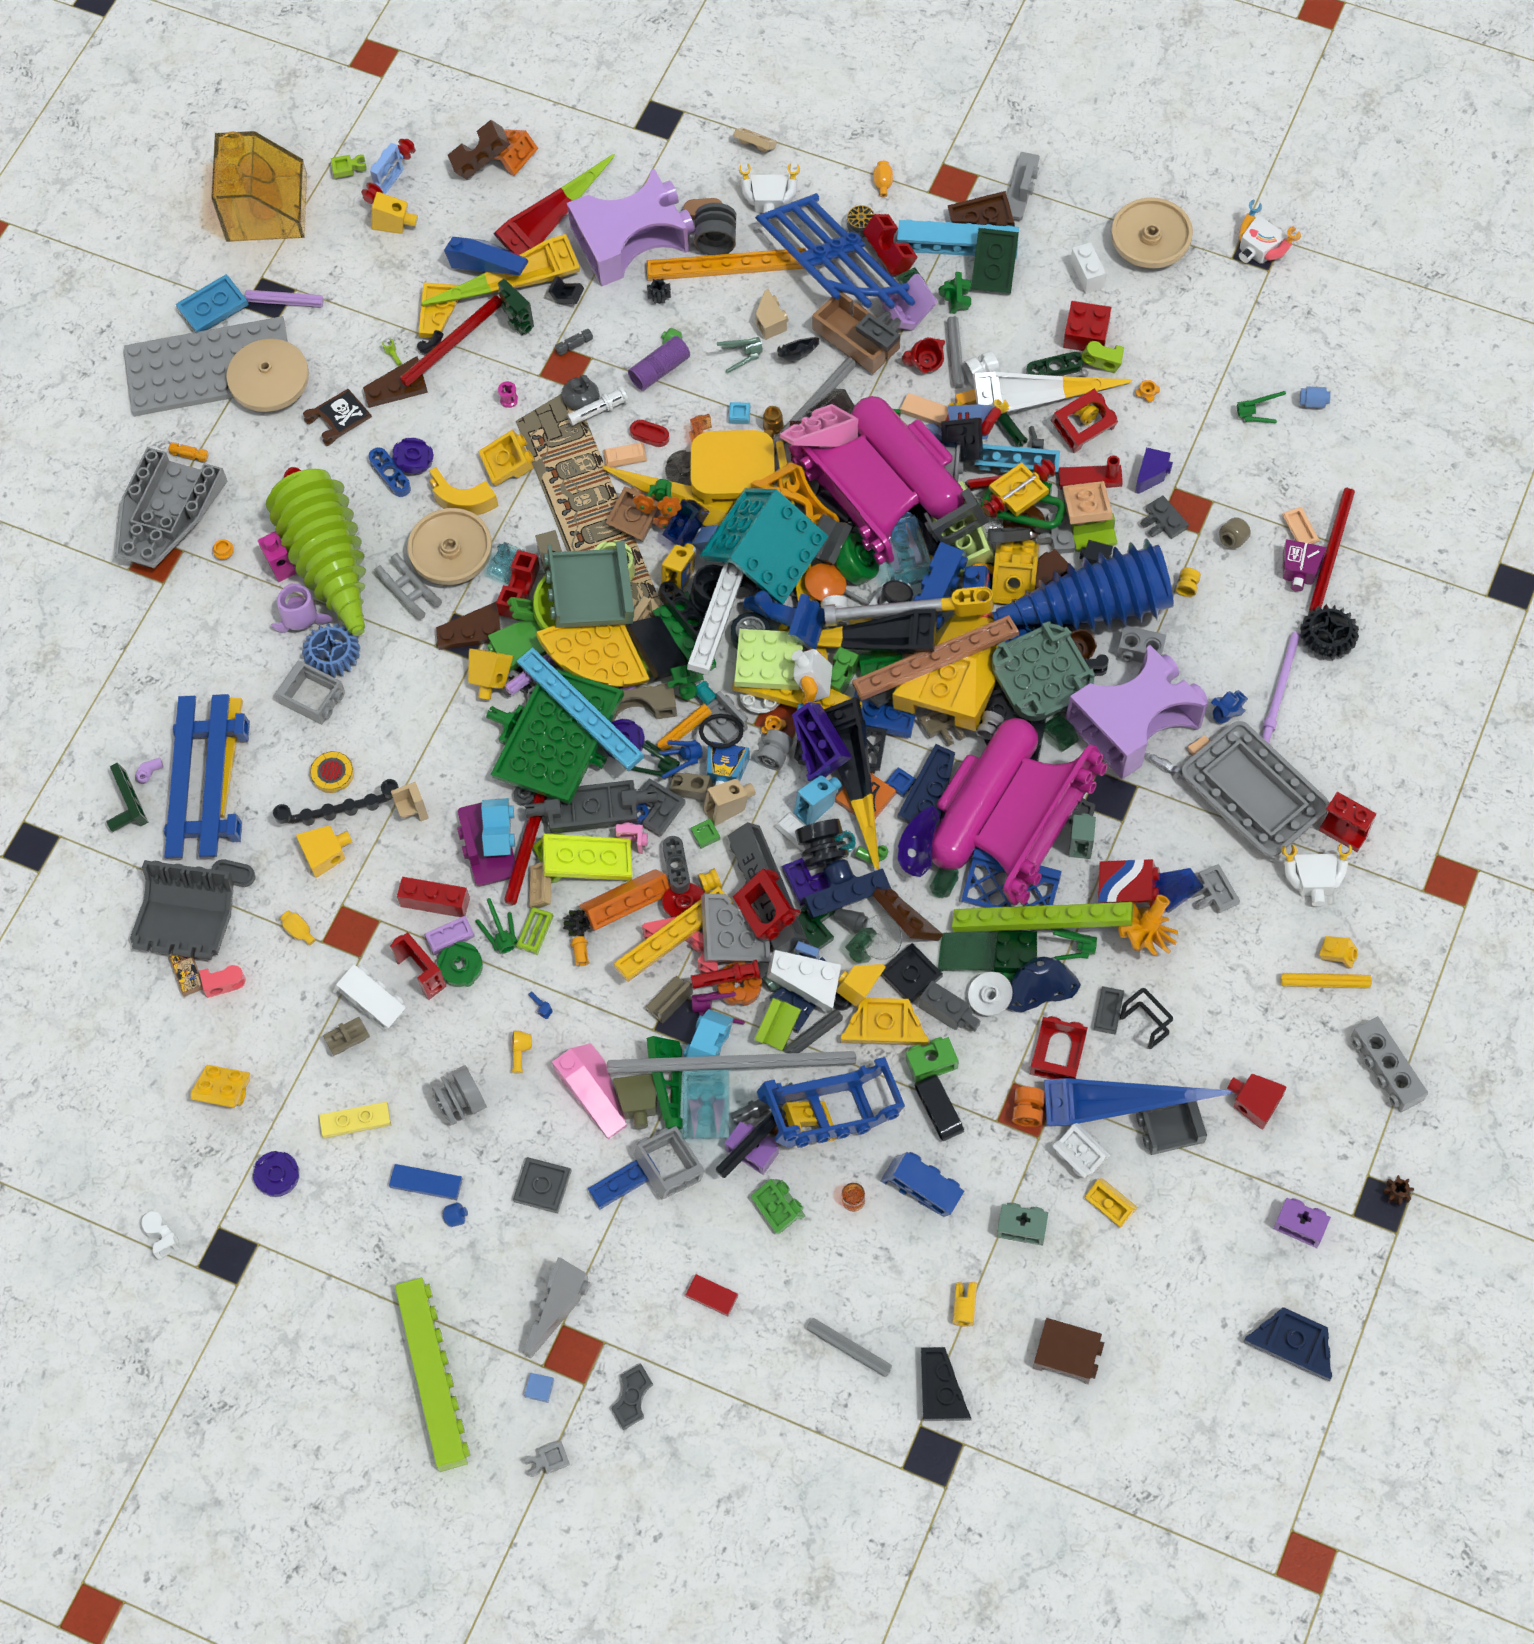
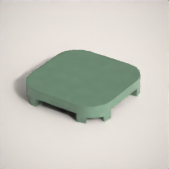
[991,622,1095,721]

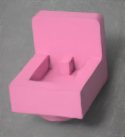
[616,822,648,853]

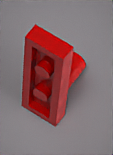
[1058,455,1123,490]

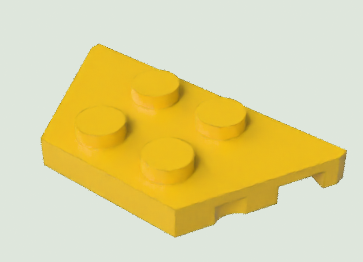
[841,998,929,1045]

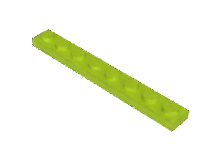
[952,902,1133,932]

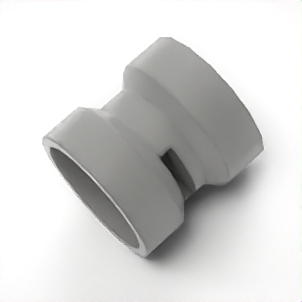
[976,711,1004,740]

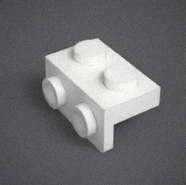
[1052,1123,1110,1178]

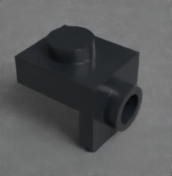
[548,276,584,304]

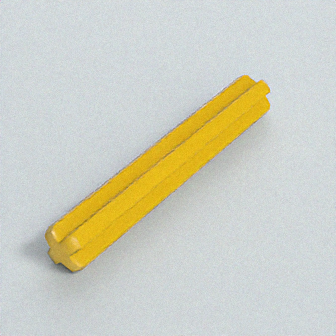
[1280,973,1372,988]

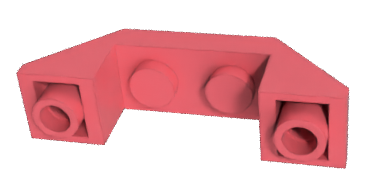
[642,917,718,974]

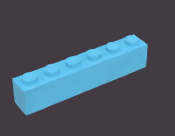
[897,220,1019,259]

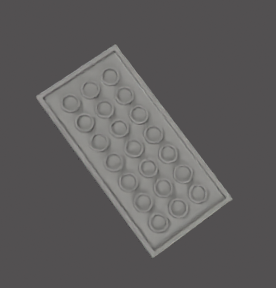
[124,316,288,416]

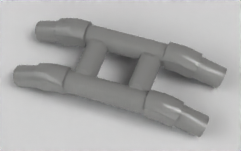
[374,553,442,619]

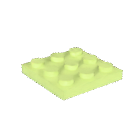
[734,629,803,690]

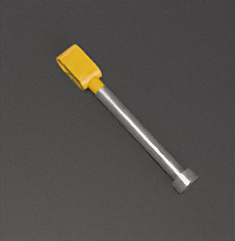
[824,587,994,626]

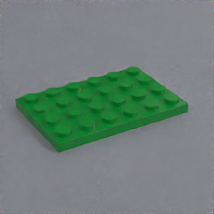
[491,668,624,804]

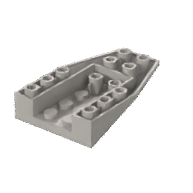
[115,447,228,568]

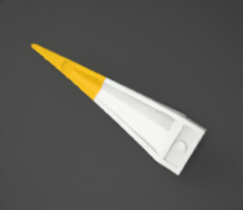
[973,372,1132,414]

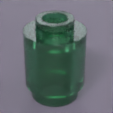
[930,868,959,898]

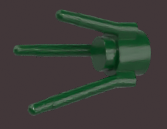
[631,740,680,779]

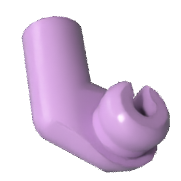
[136,757,163,783]

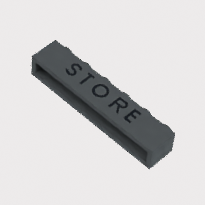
[728,822,807,952]

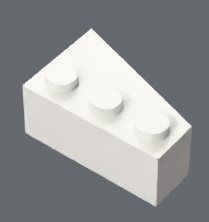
[766,950,841,1013]
[333,964,406,1032]

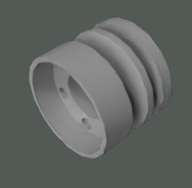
[430,1065,487,1125]

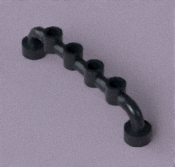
[273,779,399,826]

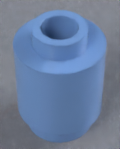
[1300,386,1330,408]

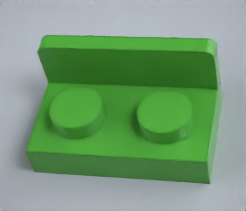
[751,1179,805,1233]

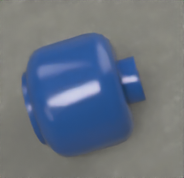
[443,1202,468,1227]

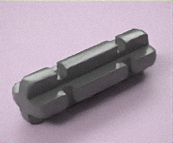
[555,329,593,355]

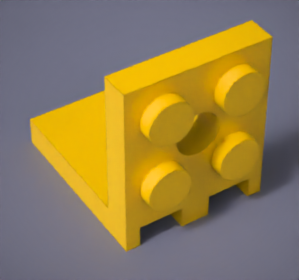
[992,540,1039,604]

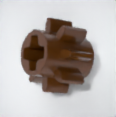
[1383,1175,1414,1207]

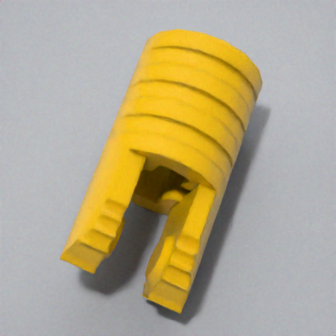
[953,1282,977,1327]

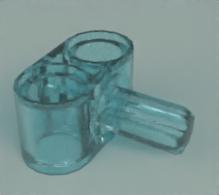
[487,542,525,584]

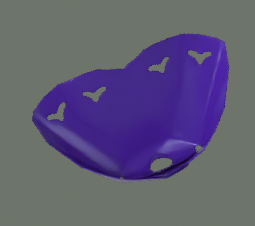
[898,806,940,877]

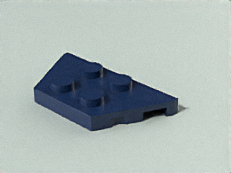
[1244,1307,1332,1382]

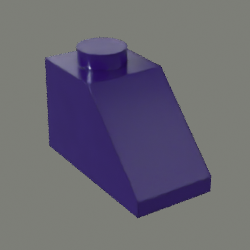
[1135,447,1173,494]

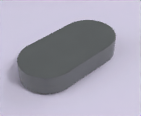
[212,859,256,887]

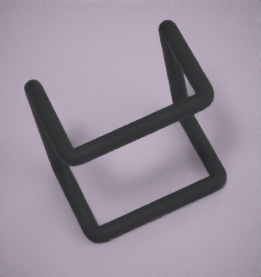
[1120,988,1173,1049]

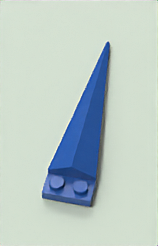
[1044,1078,1233,1126]

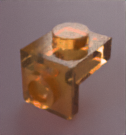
[689,414,712,442]

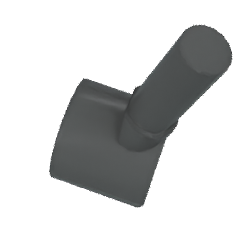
[1029,426,1044,449]

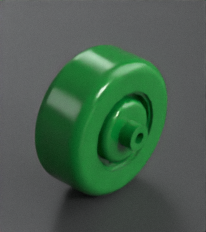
[835,533,879,585]

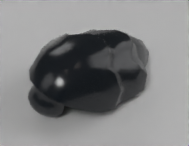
[777,337,819,362]

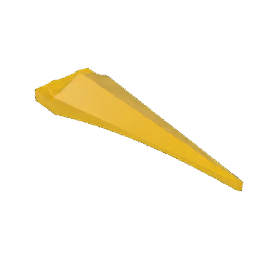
[603,466,737,527]

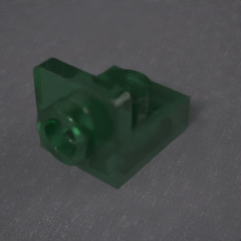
[1044,714,1079,752]
[845,927,877,963]

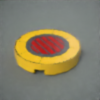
[310,751,354,793]

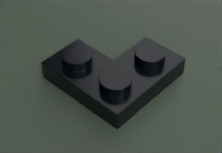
[941,418,983,462]

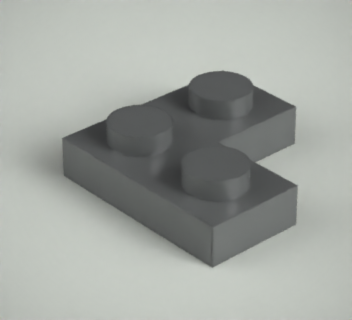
[640,778,686,836]

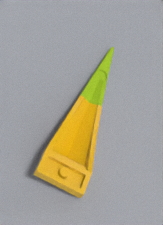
[421,234,580,306]

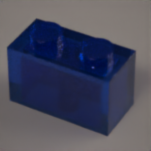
[662,499,710,547]

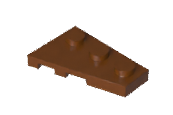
[947,191,1015,227]
[363,356,428,408]
[436,601,501,650]
[873,888,943,941]

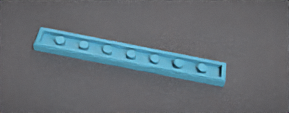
[517,647,645,771]

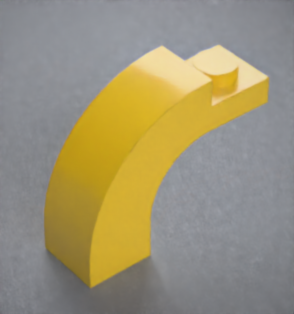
[429,467,499,515]

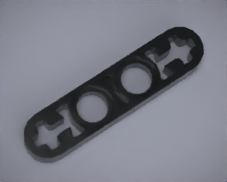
[658,581,704,643]

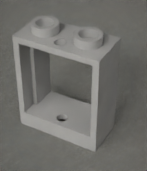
[275,660,345,725]
[633,1126,705,1200]

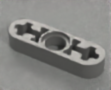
[987,527,1031,543]
[663,836,690,894]

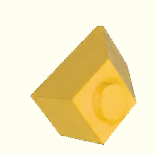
[836,964,886,1007]

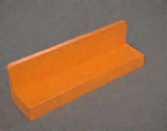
[579,869,670,930]

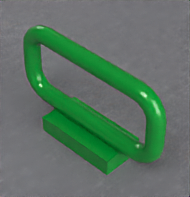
[981,481,1066,530]

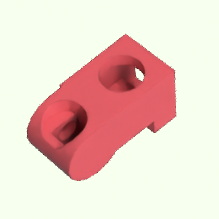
[199,965,246,998]

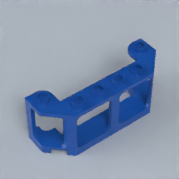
[757,1057,905,1148]

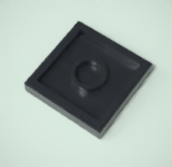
[881,943,943,1003]

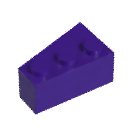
[792,702,852,781]

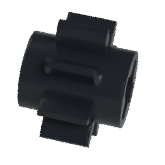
[647,279,671,304]
[563,910,590,937]

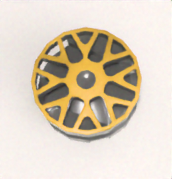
[847,205,874,238]

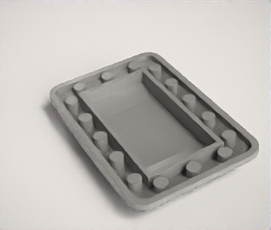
[1181,721,1329,857]

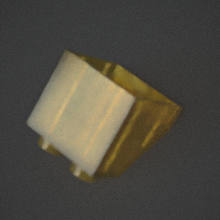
[211,131,307,242]

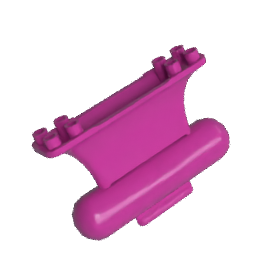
[788,396,965,565]
[927,718,1107,905]

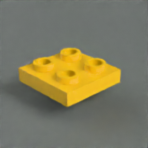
[191,1065,250,1108]

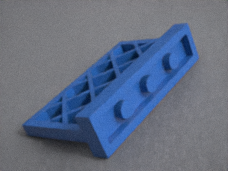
[961,848,1062,908]

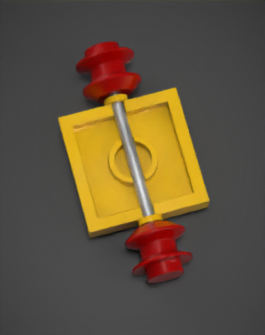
[982,459,1055,518]

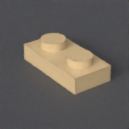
[733,127,777,152]

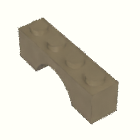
[611,683,677,723]

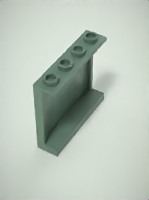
[544,541,634,628]

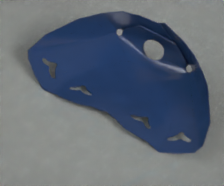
[1007,957,1081,1012]

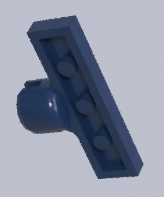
[803,859,891,919]

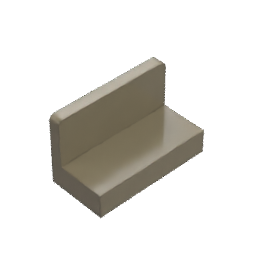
[646,975,693,1024]

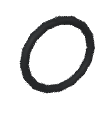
[699,713,744,749]

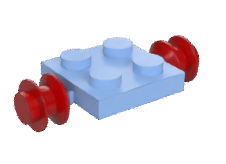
[361,139,416,204]

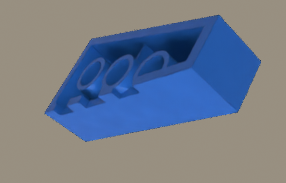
[913,542,968,629]

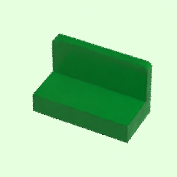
[858,651,903,677]

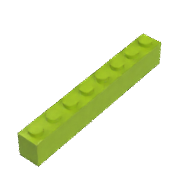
[395,1277,470,1472]

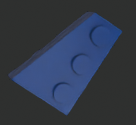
[880,1152,964,1217]

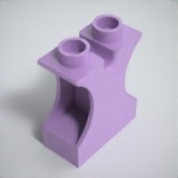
[567,169,695,286]
[1065,645,1208,779]

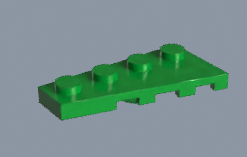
[652,591,716,675]

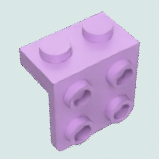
[879,274,937,330]

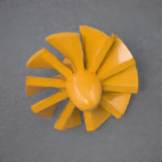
[1118,895,1178,955]

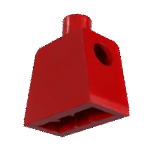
[1227,1074,1287,1130]

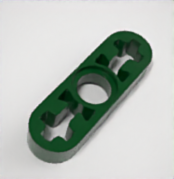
[1026,352,1084,376]

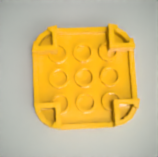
[691,430,775,505]

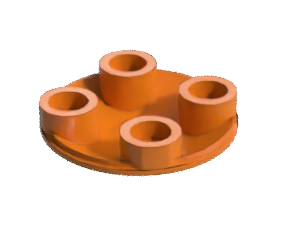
[805,563,846,601]

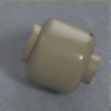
[1219,517,1251,549]

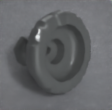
[561,375,600,410]

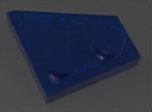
[1156,868,1204,913]

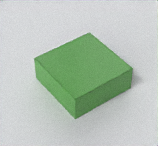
[691,819,720,849]

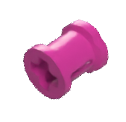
[498,381,518,408]

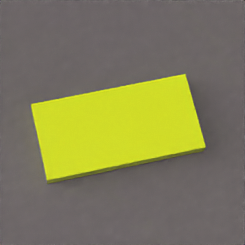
[542,834,633,881]

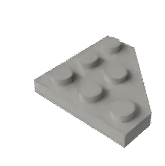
[701,893,770,963]

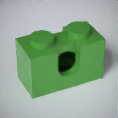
[830,646,859,694]
[906,1037,959,1083]

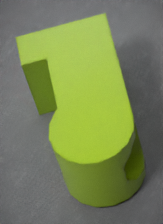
[1081,341,1124,373]

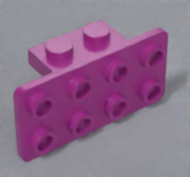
[457,802,515,886]

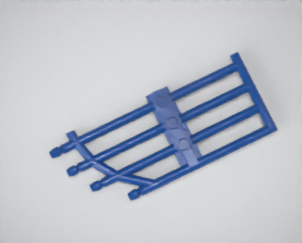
[755,193,915,309]

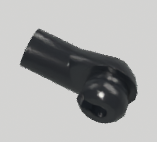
[417,330,444,354]

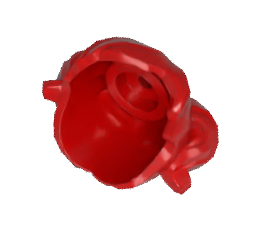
[902,337,945,374]

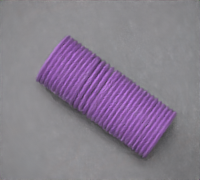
[628,336,690,391]

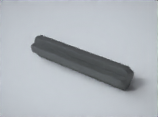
[785,1009,843,1053]

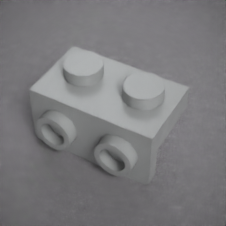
[707,691,748,743]

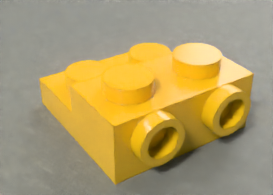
[478,430,535,486]

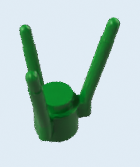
[1237,391,1286,423]
[476,898,518,954]
[1050,928,1097,960]

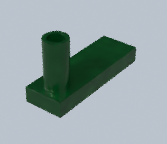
[106,763,149,832]

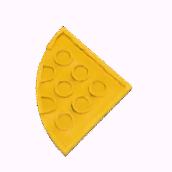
[536,624,649,687]

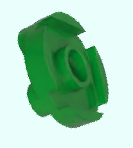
[437,942,483,987]

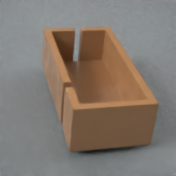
[812,291,900,374]

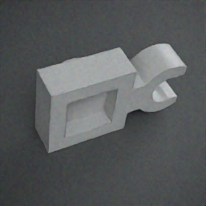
[524,1441,570,1477]

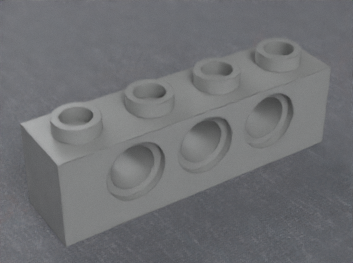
[1351,1016,1428,1112]

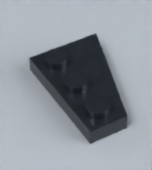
[921,1347,972,1421]

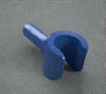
[528,991,553,1019]

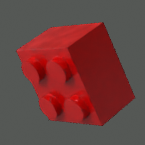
[1063,301,1112,351]

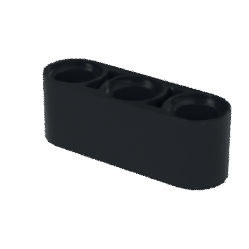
[914,1074,964,1142]

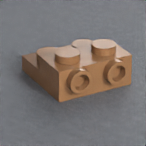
[605,486,661,542]

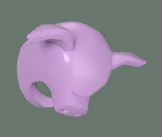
[271,584,333,633]

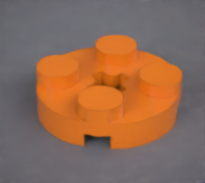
[717,962,762,1006]

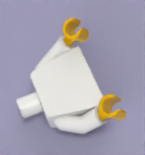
[739,163,800,220]
[1281,843,1352,906]

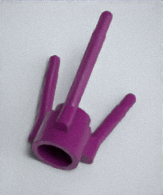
[692,991,745,1025]

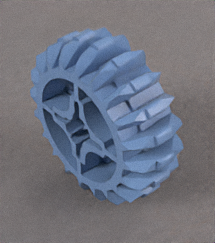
[302,623,360,678]

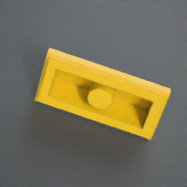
[1084,1178,1138,1227]

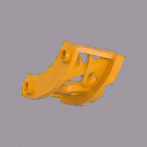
[750,462,839,525]

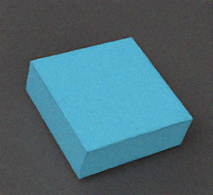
[729,402,751,424]

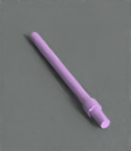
[1262,632,1300,743]

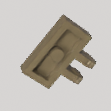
[919,711,966,746]

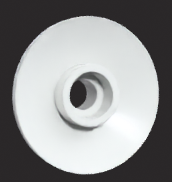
[968,972,1013,1016]

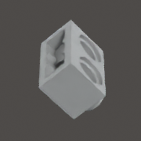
[1117,625,1166,663]

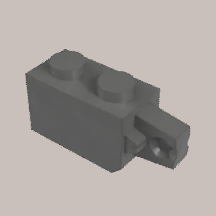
[919,981,980,1032]

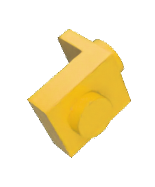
[1319,936,1358,968]

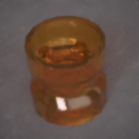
[842,1182,865,1212]

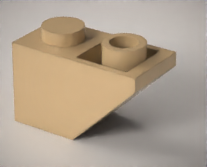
[756,289,789,340]

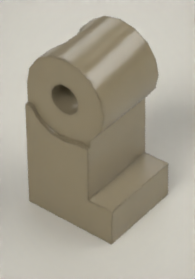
[669,773,714,802]

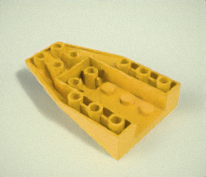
[892,613,998,731]

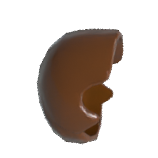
[1071,629,1097,659]

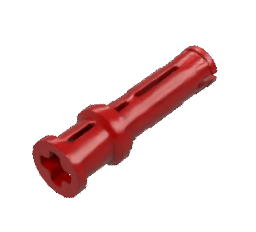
[690,959,760,990]

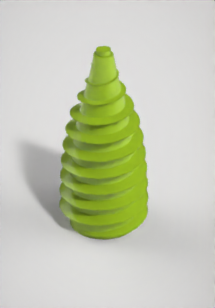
[266,469,366,636]

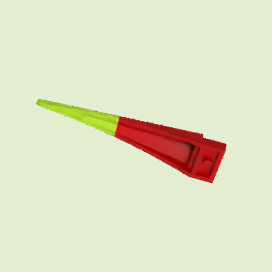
[494,154,615,255]

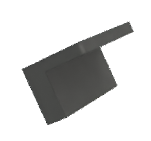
[814,514,852,564]

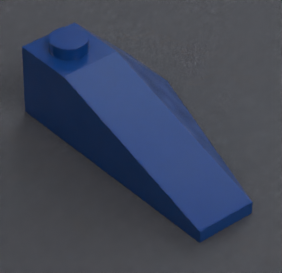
[444,237,528,276]

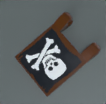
[303,389,372,446]

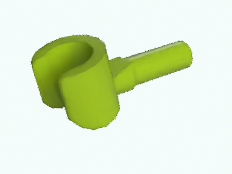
[382,339,402,366]

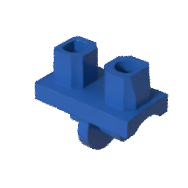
[1211,690,1248,723]

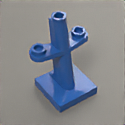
[743,590,825,649]

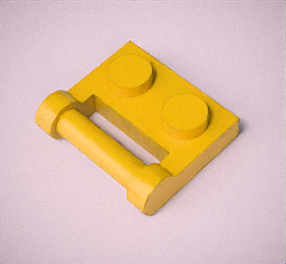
[782,1101,836,1141]

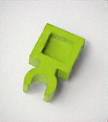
[331,154,367,178]

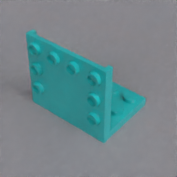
[699,488,828,605]

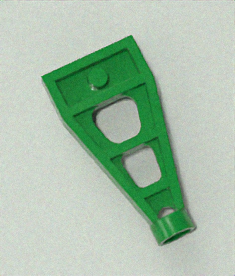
[646,1036,684,1130]

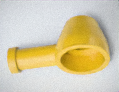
[512,1030,532,1074]

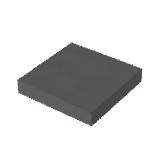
[513,1157,572,1214]

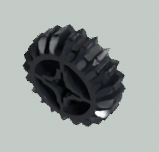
[1300,604,1359,661]

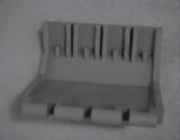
[130,860,234,960]

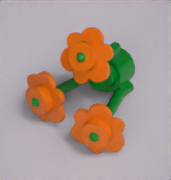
[633,479,681,529]

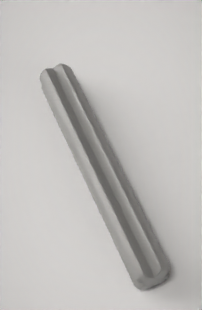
[947,316,965,388]
[807,1318,892,1377]

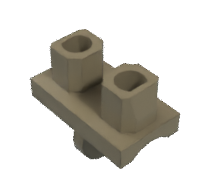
[323,1017,370,1056]

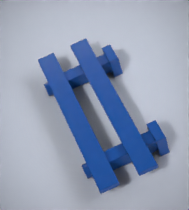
[164,694,250,859]

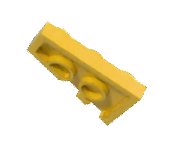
[419,282,459,338]

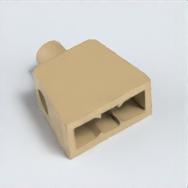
[703,779,756,826]

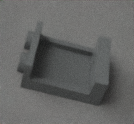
[1136,1101,1207,1155]

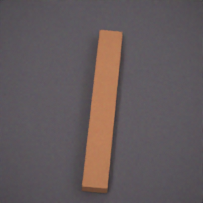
[852,615,1019,701]

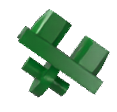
[938,271,971,314]
[667,665,704,700]

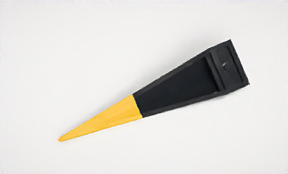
[817,609,937,654]
[824,697,880,870]

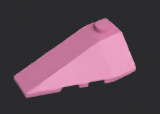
[780,404,859,447]
[552,1043,627,1139]

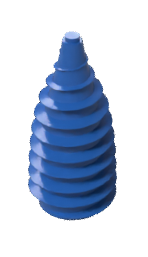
[992,539,1174,632]

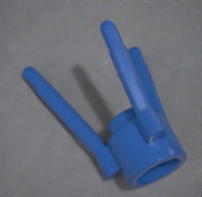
[651,740,703,779]

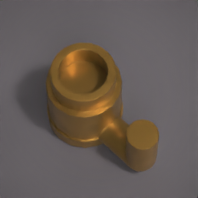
[763,406,784,439]

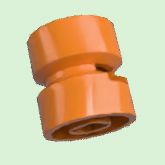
[1012,1086,1045,1127]

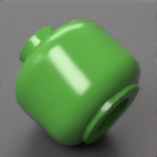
[661,328,682,344]

